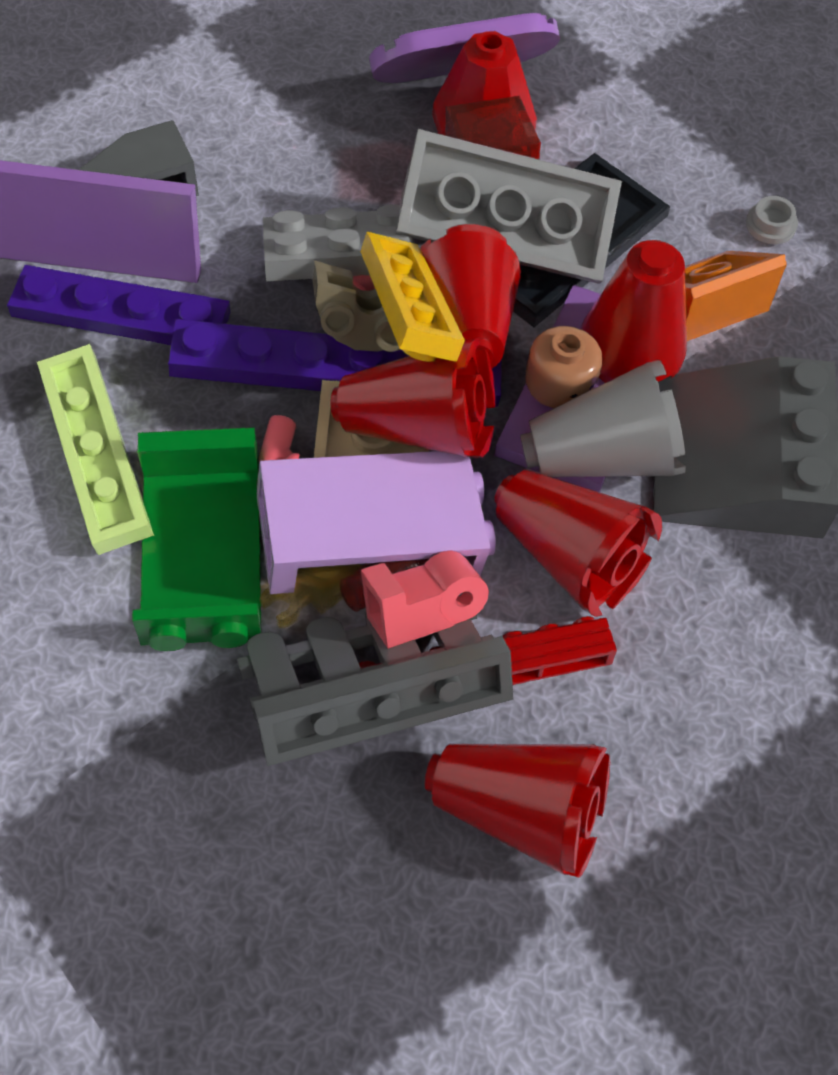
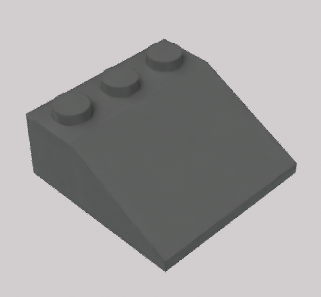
[653,356,838,539]

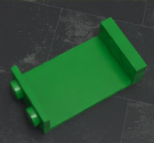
[132,428,262,651]

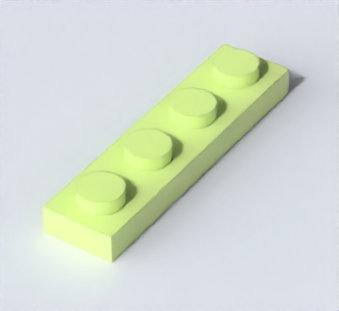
[37,344,154,555]

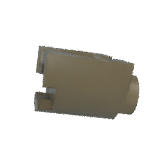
[313,261,400,352]

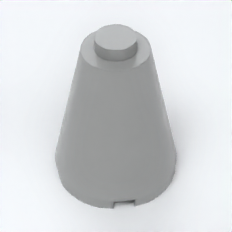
[520,360,686,477]

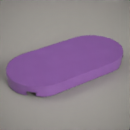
[369,13,560,83]

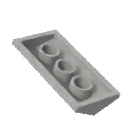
[395,129,622,284]

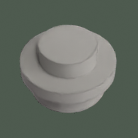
[746,196,798,244]

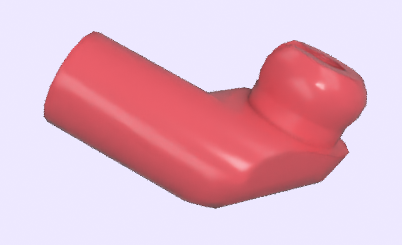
[258,415,300,464]

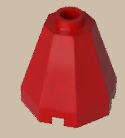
[433,31,537,154]

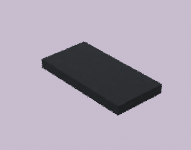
[513,152,670,328]

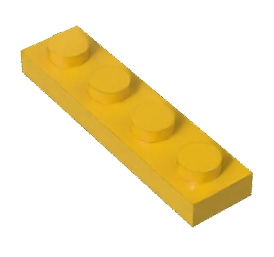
[360,231,465,362]

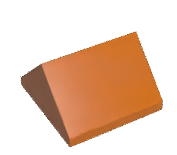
[685,251,787,341]

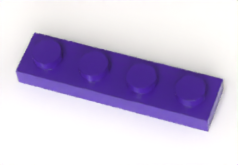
[7,265,231,345]

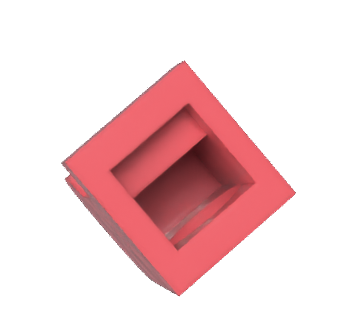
[361,550,489,649]

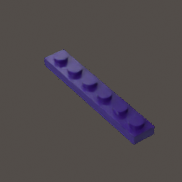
[168,319,502,406]

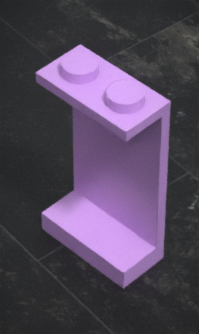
[256,451,496,594]

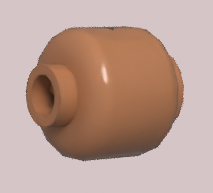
[526,326,602,408]

